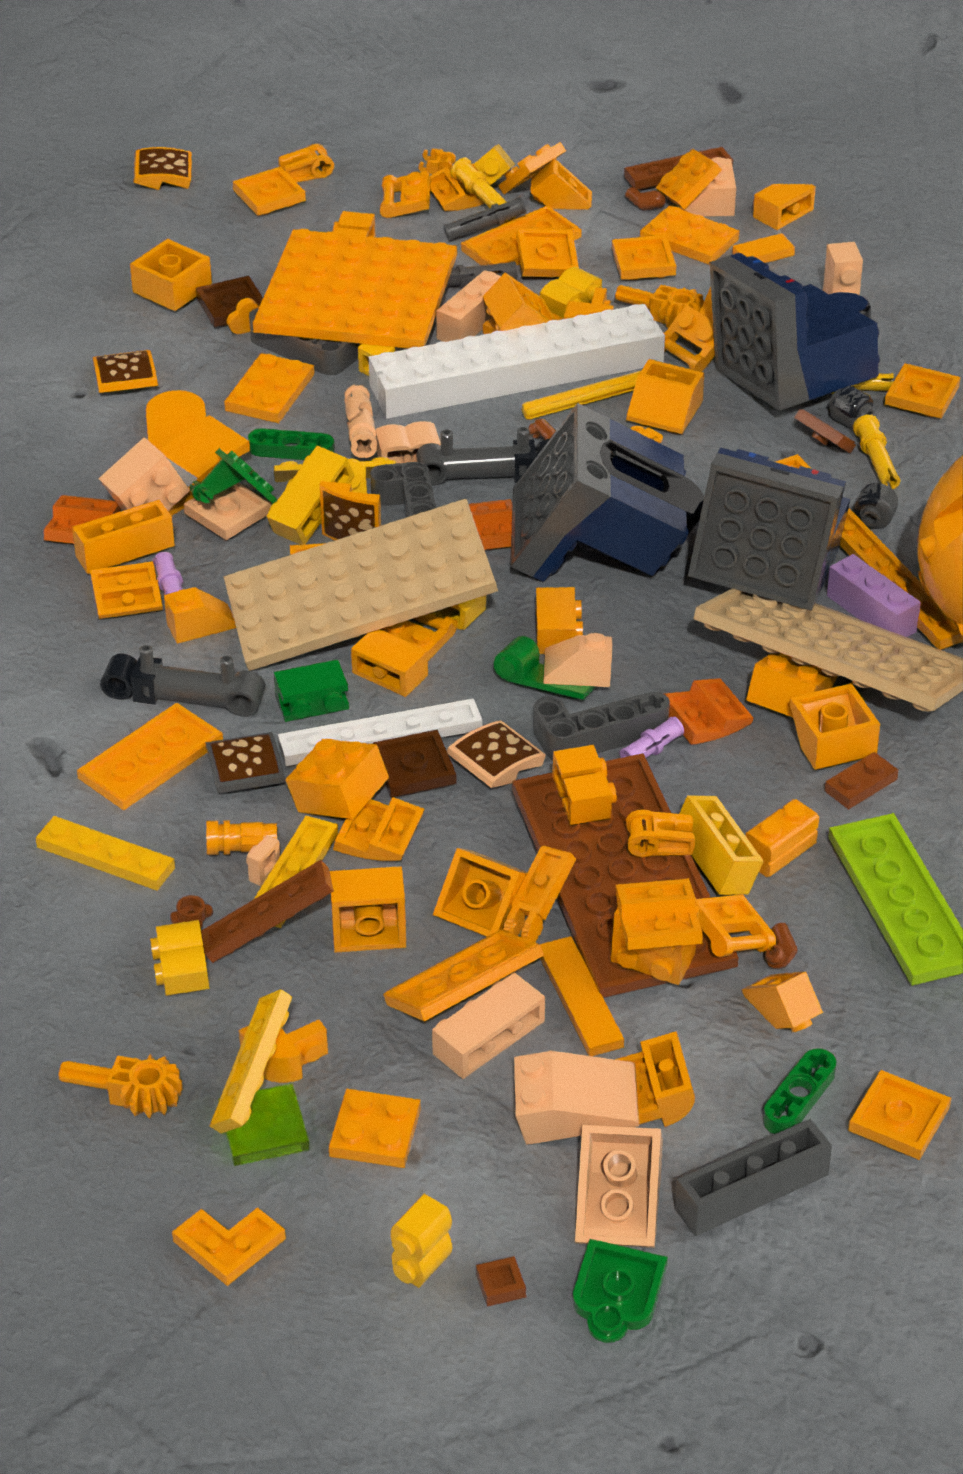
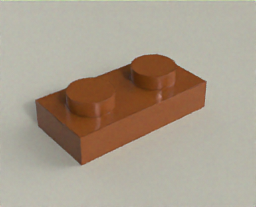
[824,752,899,810]

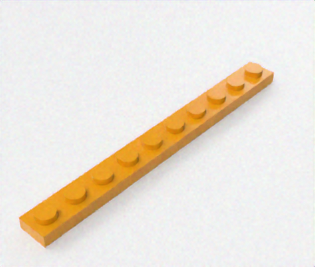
[775,454,963,650]

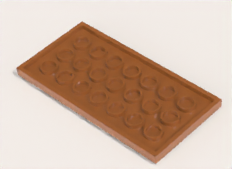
[512,753,739,998]

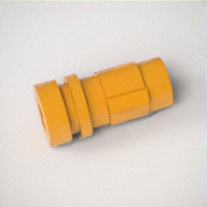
[206,820,277,855]

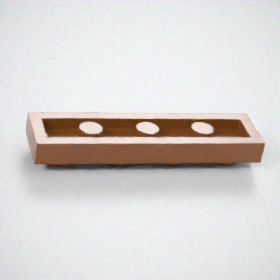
[624,147,733,190]
[201,860,334,963]

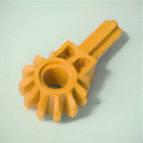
[615,285,704,328]
[59,1054,183,1119]

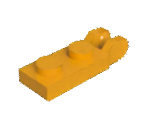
[503,846,576,942]

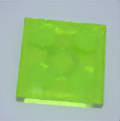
[218,1083,310,1166]

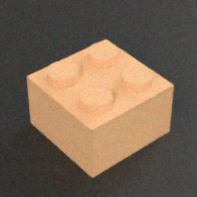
[98,437,190,511]

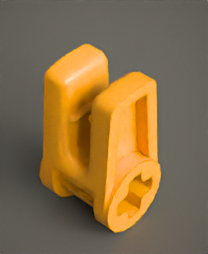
[278,144,334,183]
[626,809,695,857]

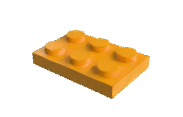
[640,205,740,265]
[224,353,315,423]

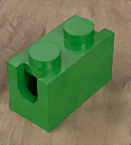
[274,659,349,722]

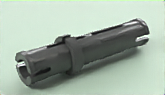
[444,197,526,242]
[446,261,518,288]

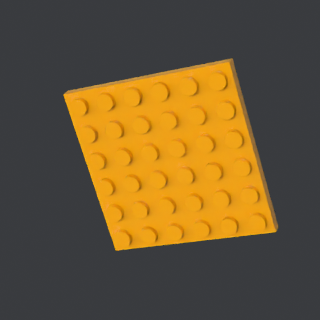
[253,229,457,348]

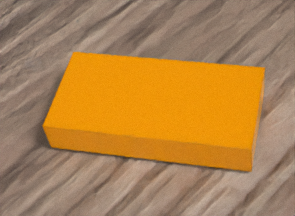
[732,233,795,263]

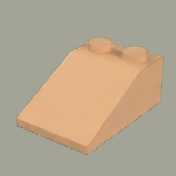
[514,1051,639,1145]
[575,1125,663,1248]

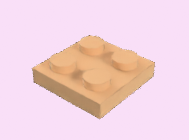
[184,483,271,540]

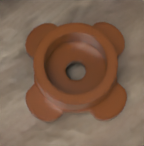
[170,895,213,929]

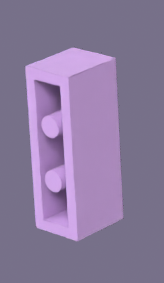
[827,554,921,637]

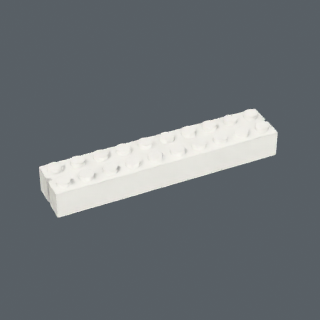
[369,304,665,419]

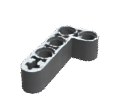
[249,308,361,375]
[370,462,436,518]
[533,692,670,761]

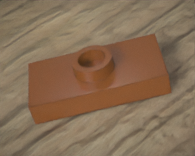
[794,409,856,454]

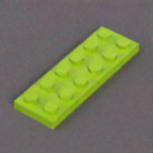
[828,813,963,986]

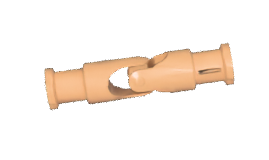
[344,385,377,458]

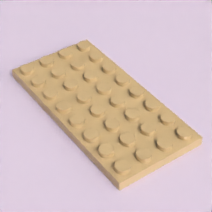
[223,499,498,671]
[693,588,963,712]

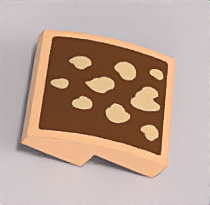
[447,720,546,788]

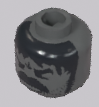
[829,386,874,429]
[854,483,898,529]

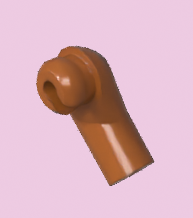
[625,187,666,211]
[528,419,556,440]
[765,923,798,969]

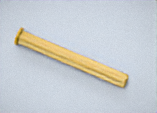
[522,371,641,420]

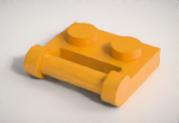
[380,171,431,218]
[663,304,715,372]
[380,613,458,661]
[696,894,776,957]

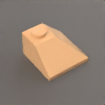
[544,633,612,687]

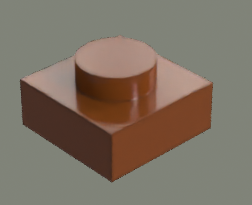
[476,1256,526,1307]

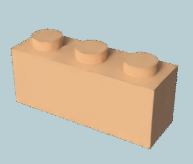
[436,270,501,342]
[432,972,545,1079]

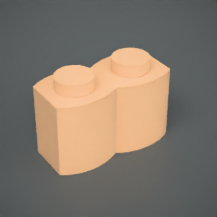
[375,421,441,463]

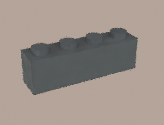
[675,1119,832,1236]

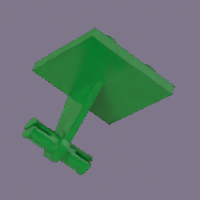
[190,448,277,504]

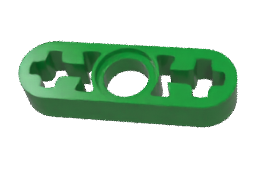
[248,428,335,460]
[763,1048,836,1134]

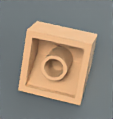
[679,157,736,217]

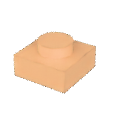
[246,835,280,886]

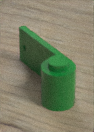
[494,636,596,700]

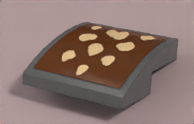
[205,732,285,794]

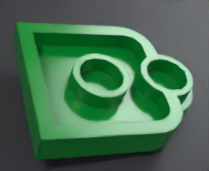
[573,1239,668,1343]

